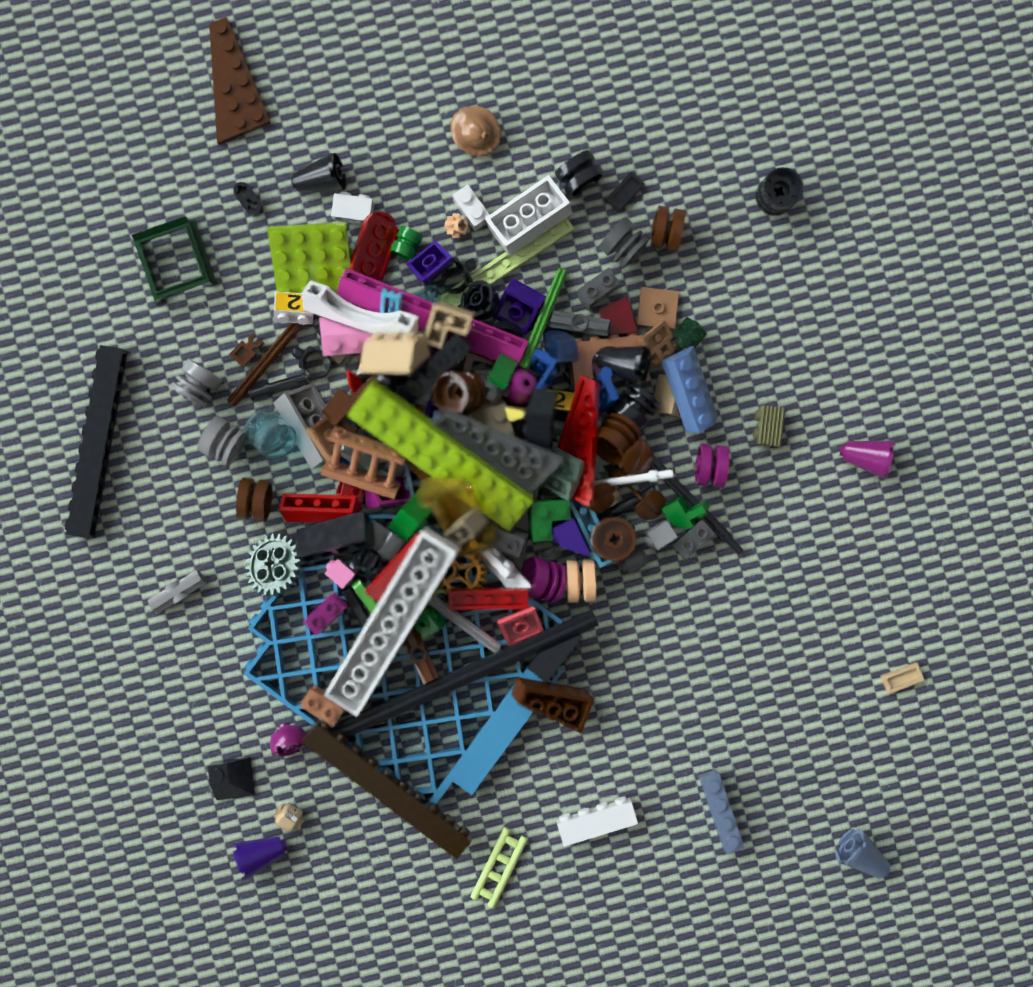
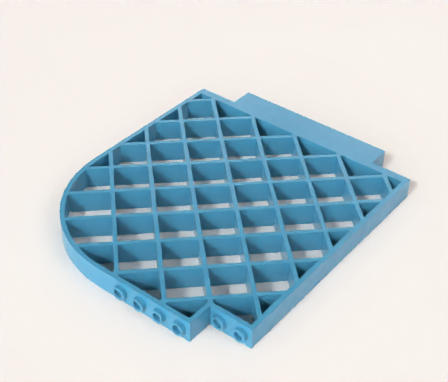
[244,514,565,804]

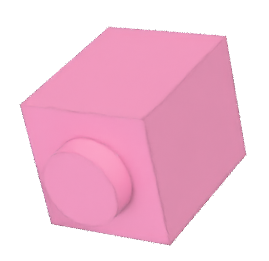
[324,558,357,589]

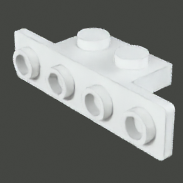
[470,540,532,592]

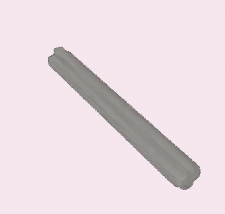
[427,594,501,653]

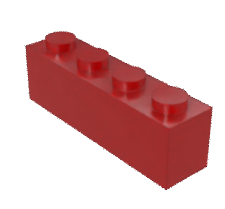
[278,493,362,523]

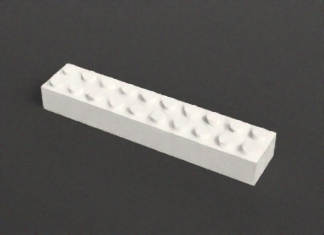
[324,527,460,717]

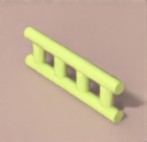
[470,827,528,909]

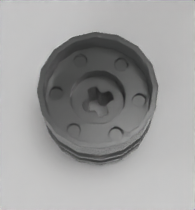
[599,217,650,269]

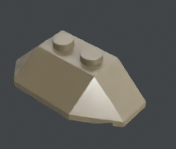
[467,391,515,437]

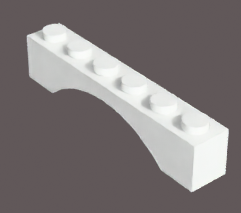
[302,281,418,334]

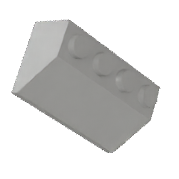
[274,383,326,469]

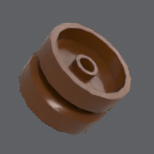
[650,205,685,252]
[236,478,273,522]
[590,518,636,561]

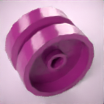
[695,444,729,488]

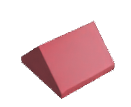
[497,605,544,647]

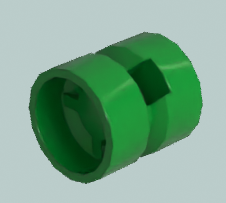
[390,226,423,261]

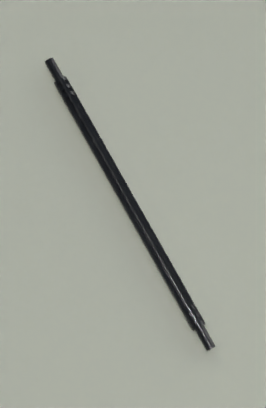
[557,368,744,555]

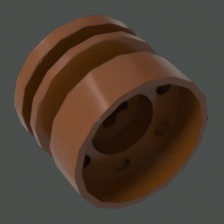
[433,371,486,414]
[596,412,642,465]

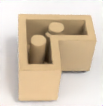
[425,301,475,348]

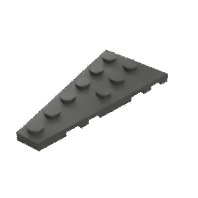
[435,409,564,494]

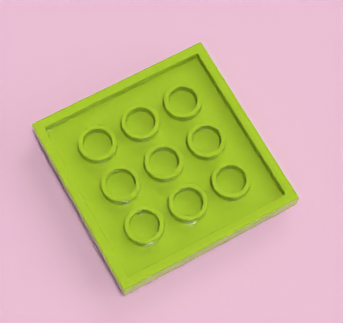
[267,222,351,294]

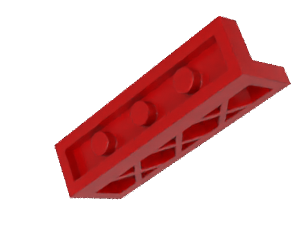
[449,588,529,610]

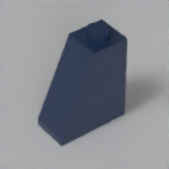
[543,329,579,368]

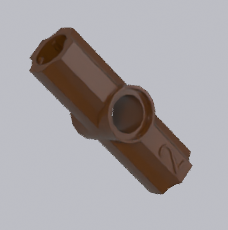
[404,626,439,684]

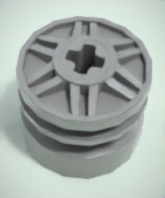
[170,358,223,408]
[197,416,247,466]

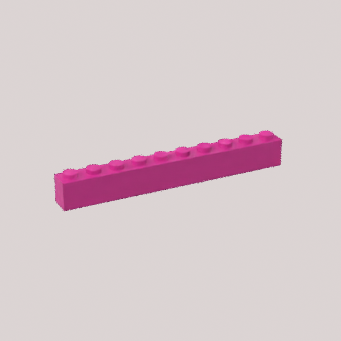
[337,268,528,369]

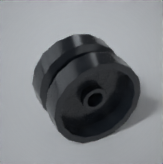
[555,150,605,197]

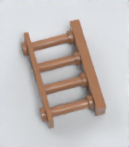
[320,427,406,499]

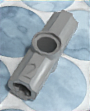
[148,570,206,614]

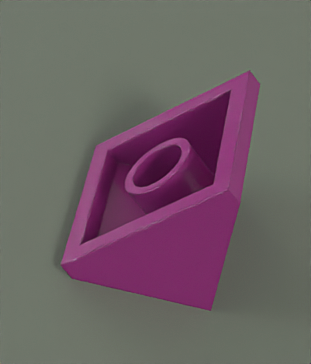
[364,476,412,509]

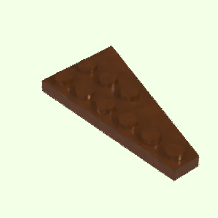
[209,17,271,145]

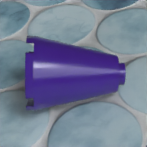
[231,836,288,881]

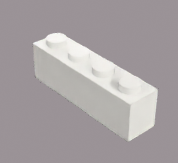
[556,797,638,846]

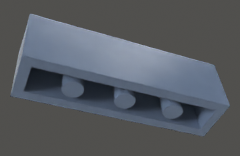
[698,769,745,854]

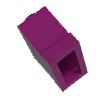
[303,592,349,636]

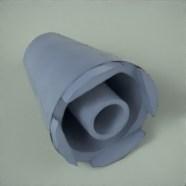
[835,828,890,879]

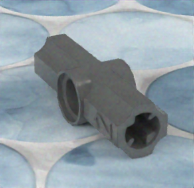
[551,311,611,337]

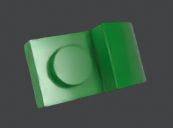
[662,495,710,529]

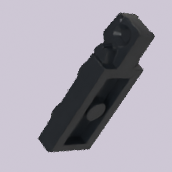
[377,373,409,389]

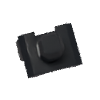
[442,258,478,294]
[292,345,332,378]

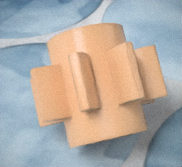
[444,214,468,238]

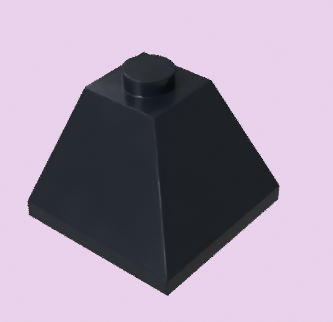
[207,757,255,800]

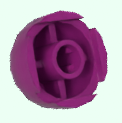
[270,722,308,757]

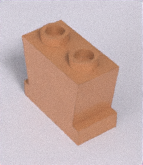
[300,685,345,726]

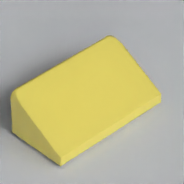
[505,405,526,422]

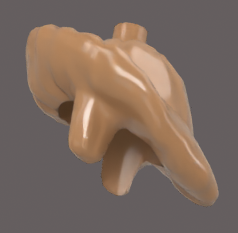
[450,106,501,157]

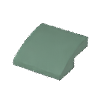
[540,447,585,501]

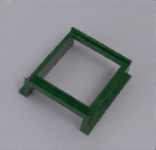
[131,216,217,305]

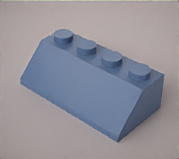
[661,346,718,433]

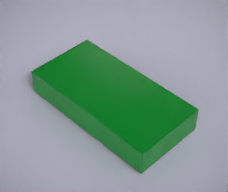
[487,353,518,390]

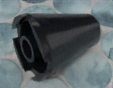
[291,153,347,192]
[595,346,651,385]

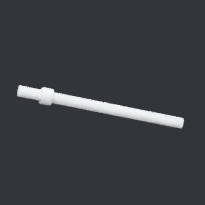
[595,469,674,486]

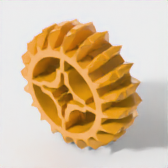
[439,546,487,594]

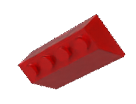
[364,532,421,603]

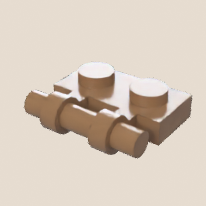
[637,321,677,368]

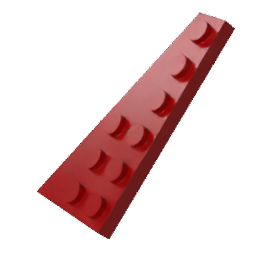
[557,375,600,507]

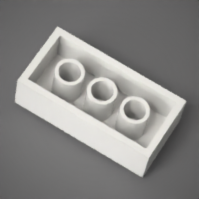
[485,175,573,257]

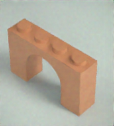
[568,333,650,391]

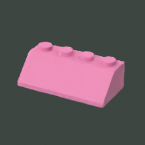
[319,317,372,356]

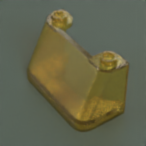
[417,477,496,558]

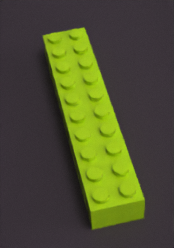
[347,379,533,531]

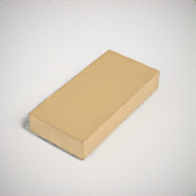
[880,662,925,694]

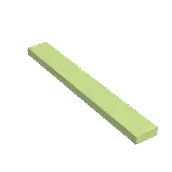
[438,218,574,307]

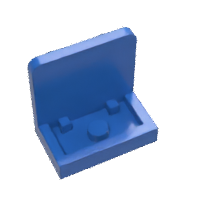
[530,349,558,390]

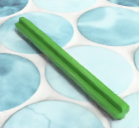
[519,268,567,370]

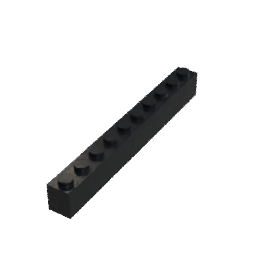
[65,345,128,539]

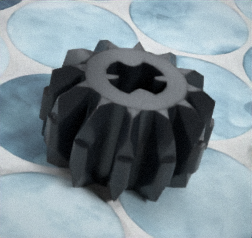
[350,549,385,580]

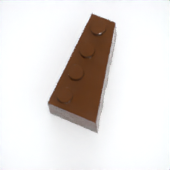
[511,677,594,734]

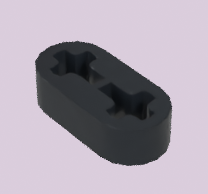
[233,182,263,216]

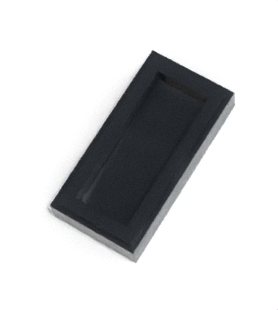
[605,171,645,213]

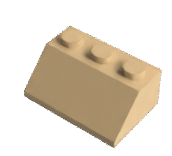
[359,332,430,373]

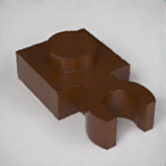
[229,333,264,368]

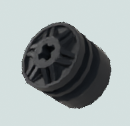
[755,167,804,216]
[609,382,661,432]

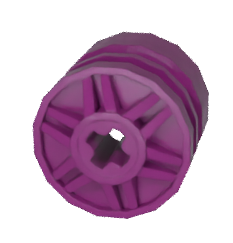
[521,557,567,603]

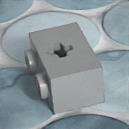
[643,521,677,550]

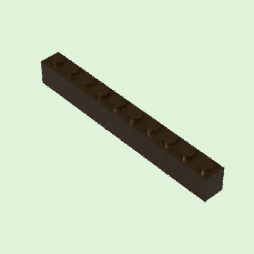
[302,718,472,860]

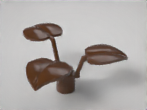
[580,438,666,520]

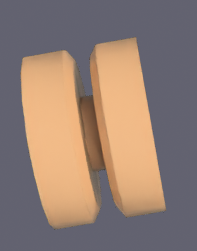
[565,559,596,603]

